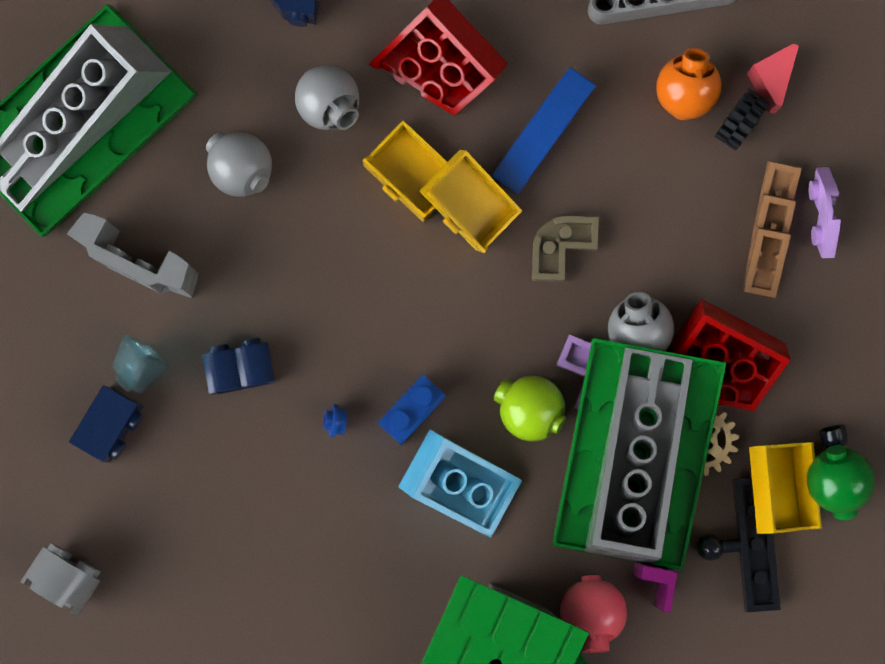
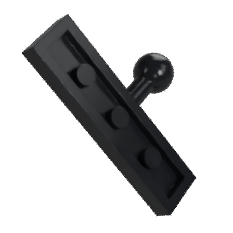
[697,478,781,612]

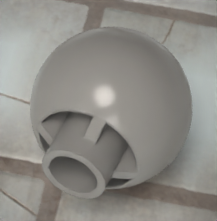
[295,64,360,130]
[206,132,272,197]
[608,292,674,351]

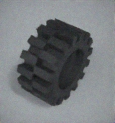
[714,88,770,151]

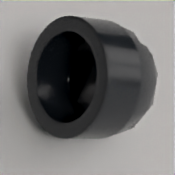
[819,424,847,448]

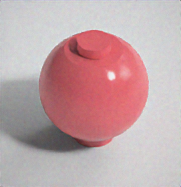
[560,575,627,653]

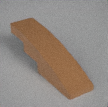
[743,161,802,298]

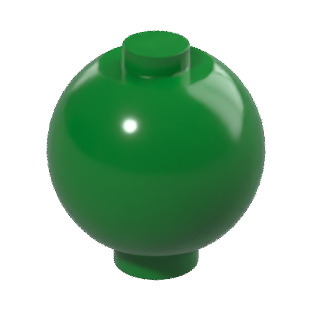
[807,445,875,520]

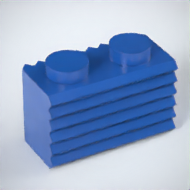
[378,375,446,445]

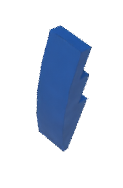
[492,67,597,194]

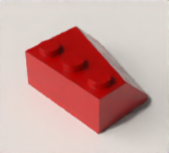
[369,0,508,116]
[666,298,791,411]

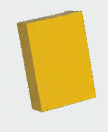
[362,121,447,223]
[420,150,522,253]
[749,442,822,534]

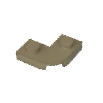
[531,216,599,282]

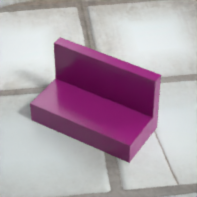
[633,562,678,613]

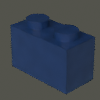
[69,385,144,463]

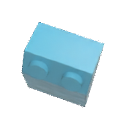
[398,429,522,538]

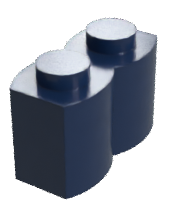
[202,338,276,395]

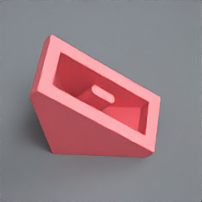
[747,44,799,114]

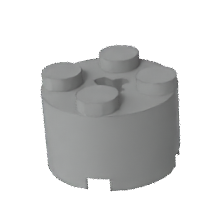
[20,543,101,616]

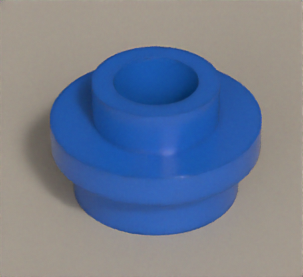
[323,404,347,437]

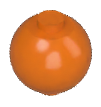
[656,48,722,120]

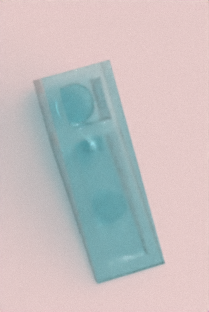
[112,334,169,393]

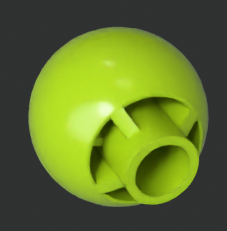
[494,375,567,441]

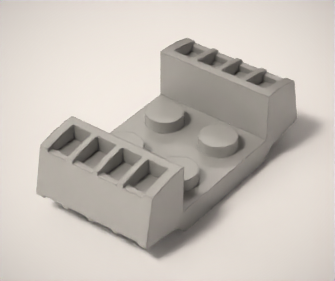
[67,213,199,298]

